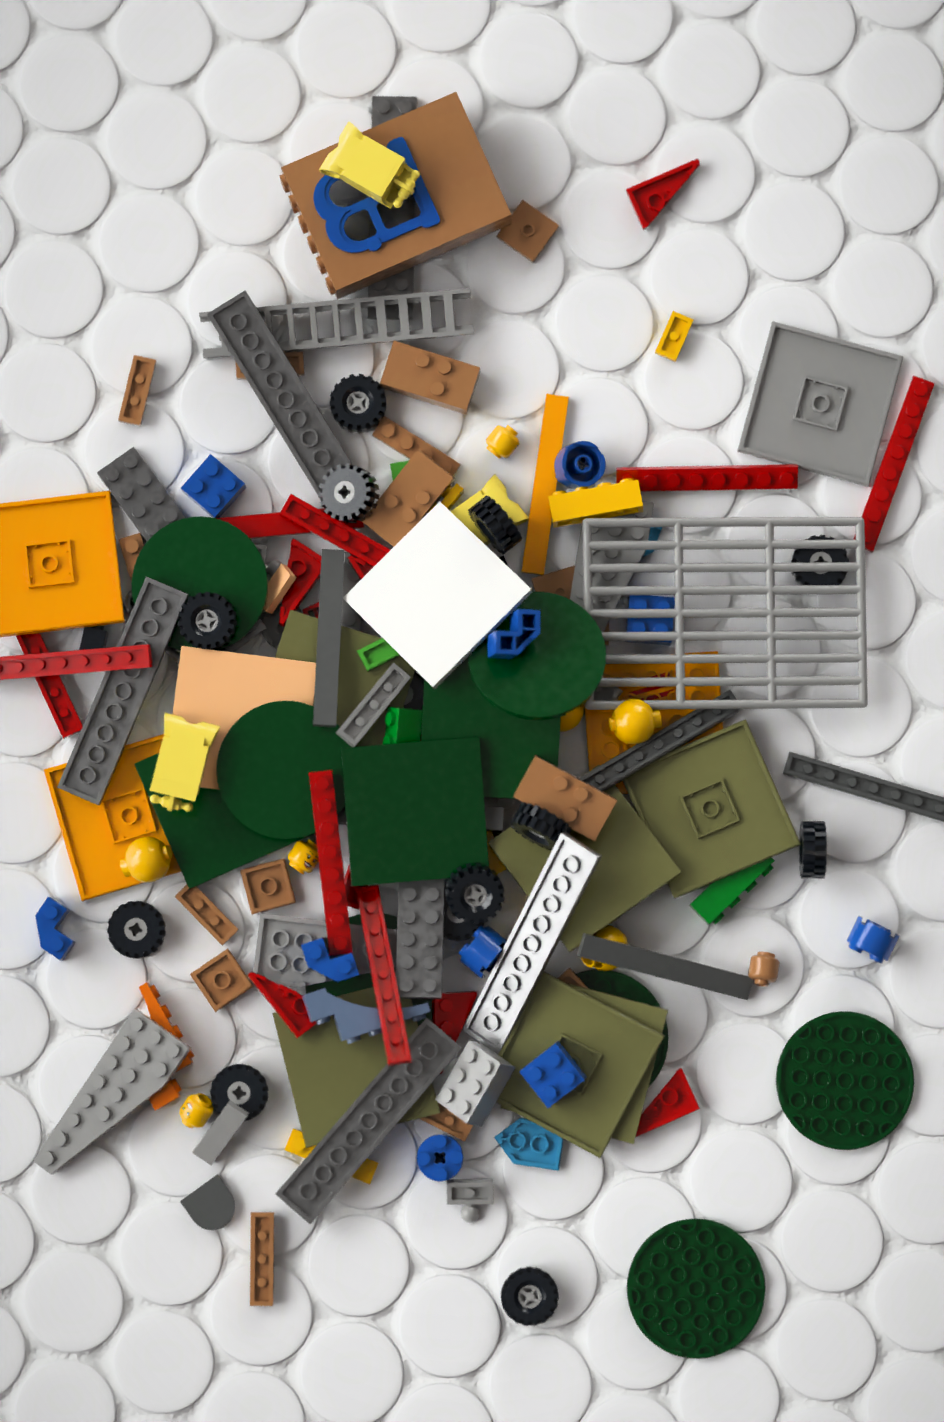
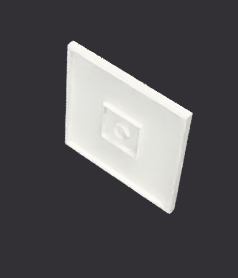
[343,502,533,689]

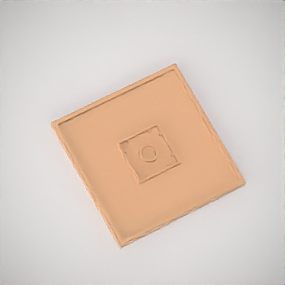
[173,646,316,790]

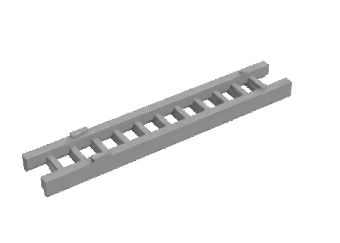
[199,288,474,358]

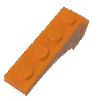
[139,982,194,1110]

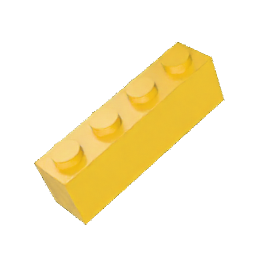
[548,478,643,528]

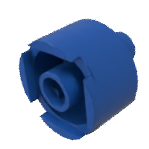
[554,441,606,489]
[846,916,900,964]
[458,925,507,979]
[417,1134,463,1181]

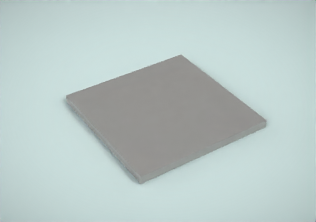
[737,321,903,487]

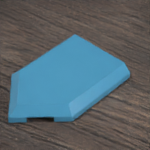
[494,1118,564,1171]

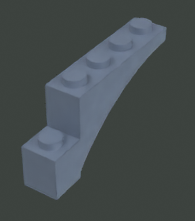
[302,988,430,1044]

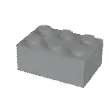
[435,1041,516,1127]

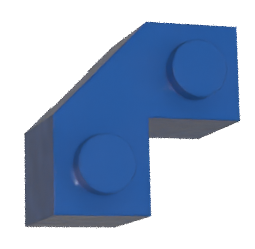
[488,609,540,659]
[35,896,76,961]
[301,938,360,982]

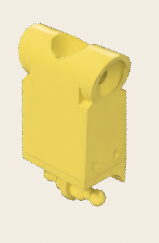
[319,122,420,209]
[451,474,529,546]
[150,713,221,812]

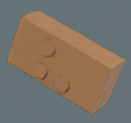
[380,341,480,415]
[362,450,456,547]
[513,755,617,841]

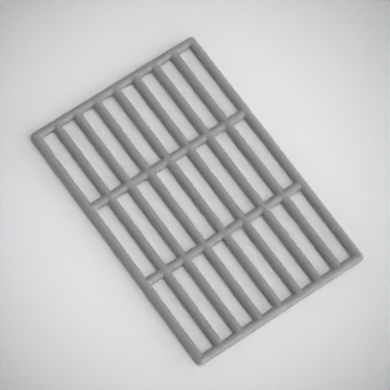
[582,517,868,710]

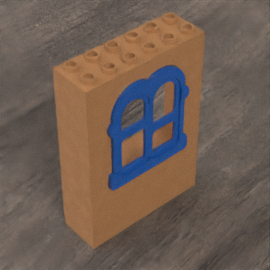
[279,92,511,300]

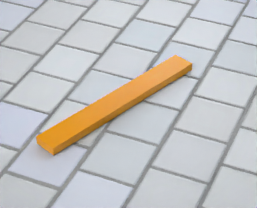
[521,394,569,575]

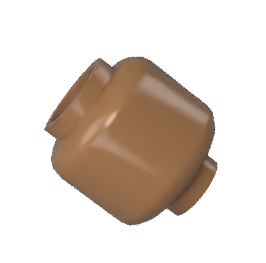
[748,952,780,987]

